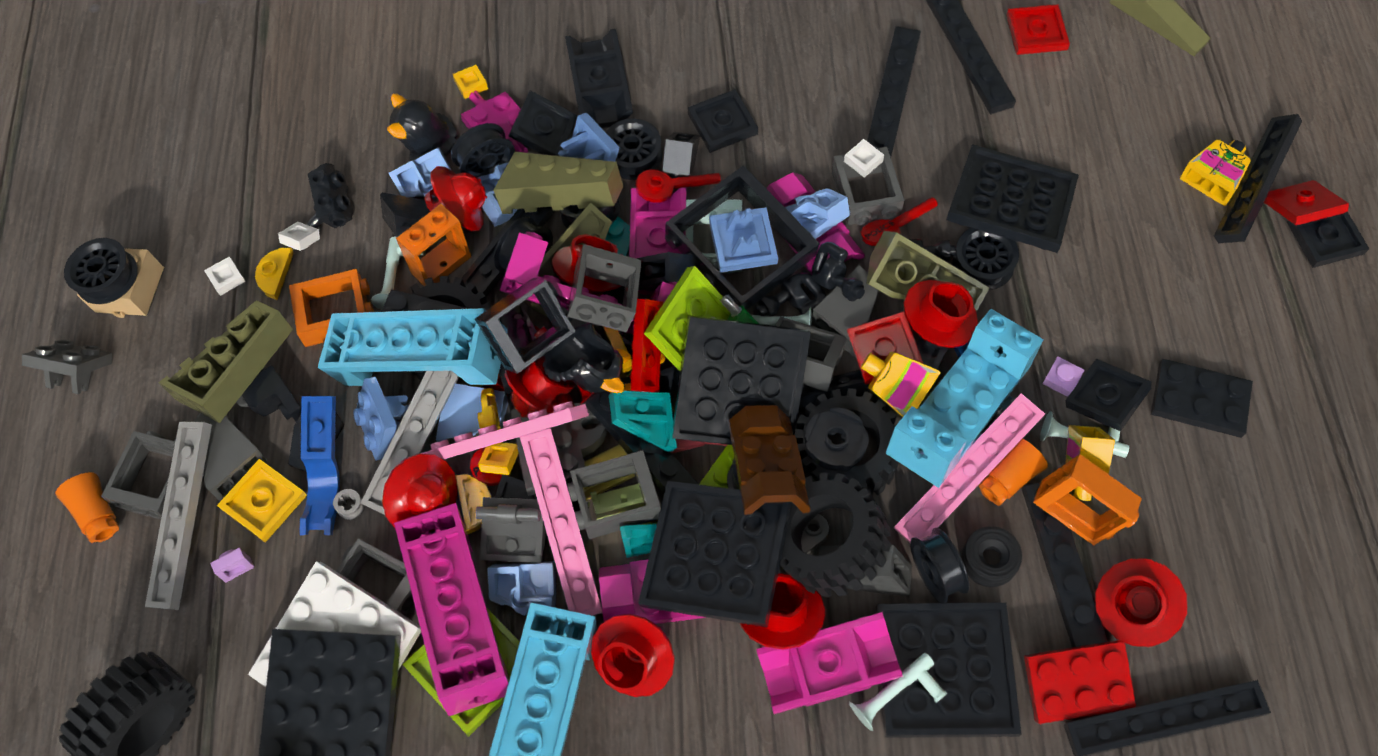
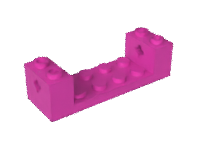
[500,232,677,335]
[394,503,509,716]

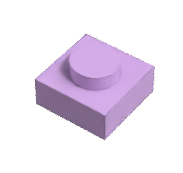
[1043,356,1084,397]
[210,547,254,583]

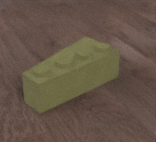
[494,152,623,214]
[159,300,293,423]

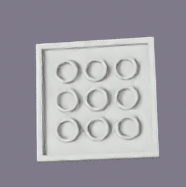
[248,561,421,687]

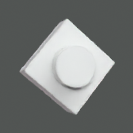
[844,139,884,178]
[278,222,320,251]
[204,257,245,296]

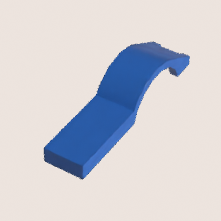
[300,396,340,535]

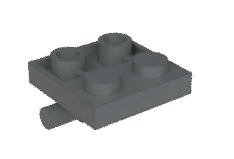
[476,497,546,563]

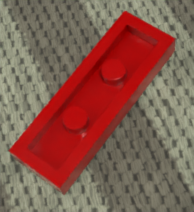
[630,299,663,392]

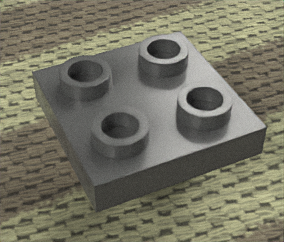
[22,340,112,394]

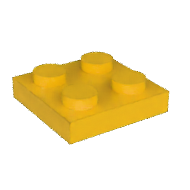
[217,459,307,543]

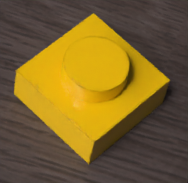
[452,65,488,99]
[478,442,518,475]

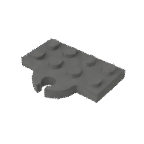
[507,384,607,496]

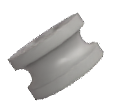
[333,489,364,520]

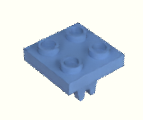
[558,113,620,162]
[709,207,778,273]
[353,377,409,461]

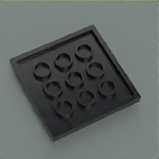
[946,144,1079,253]
[672,315,811,445]
[638,481,792,627]
[876,602,1022,738]
[259,629,401,756]

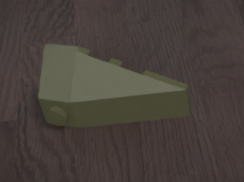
[1109,0,1211,57]
[524,203,612,317]
[866,231,989,312]

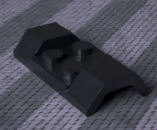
[565,28,633,128]

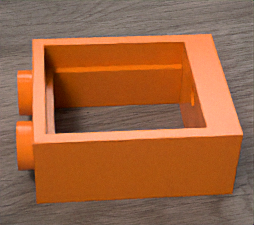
[396,204,471,286]
[289,269,374,347]
[1033,454,1142,546]

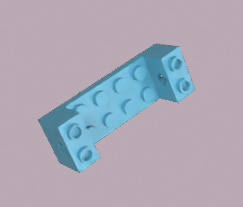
[318,308,508,386]
[885,309,1044,488]
[489,603,597,756]

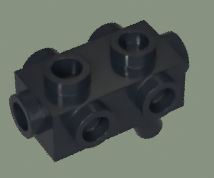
[306,163,354,229]

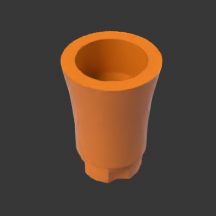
[978,439,1048,506]
[55,472,119,543]

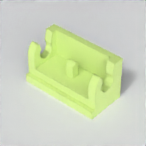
[590,484,645,520]

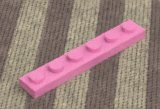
[894,393,1045,543]
[422,401,589,459]
[520,428,602,616]

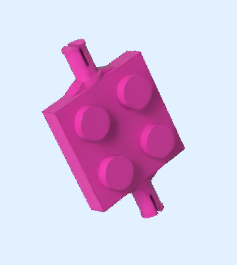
[461,91,528,153]

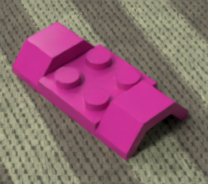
[766,172,865,275]
[629,188,686,295]
[599,560,707,624]
[756,612,903,714]

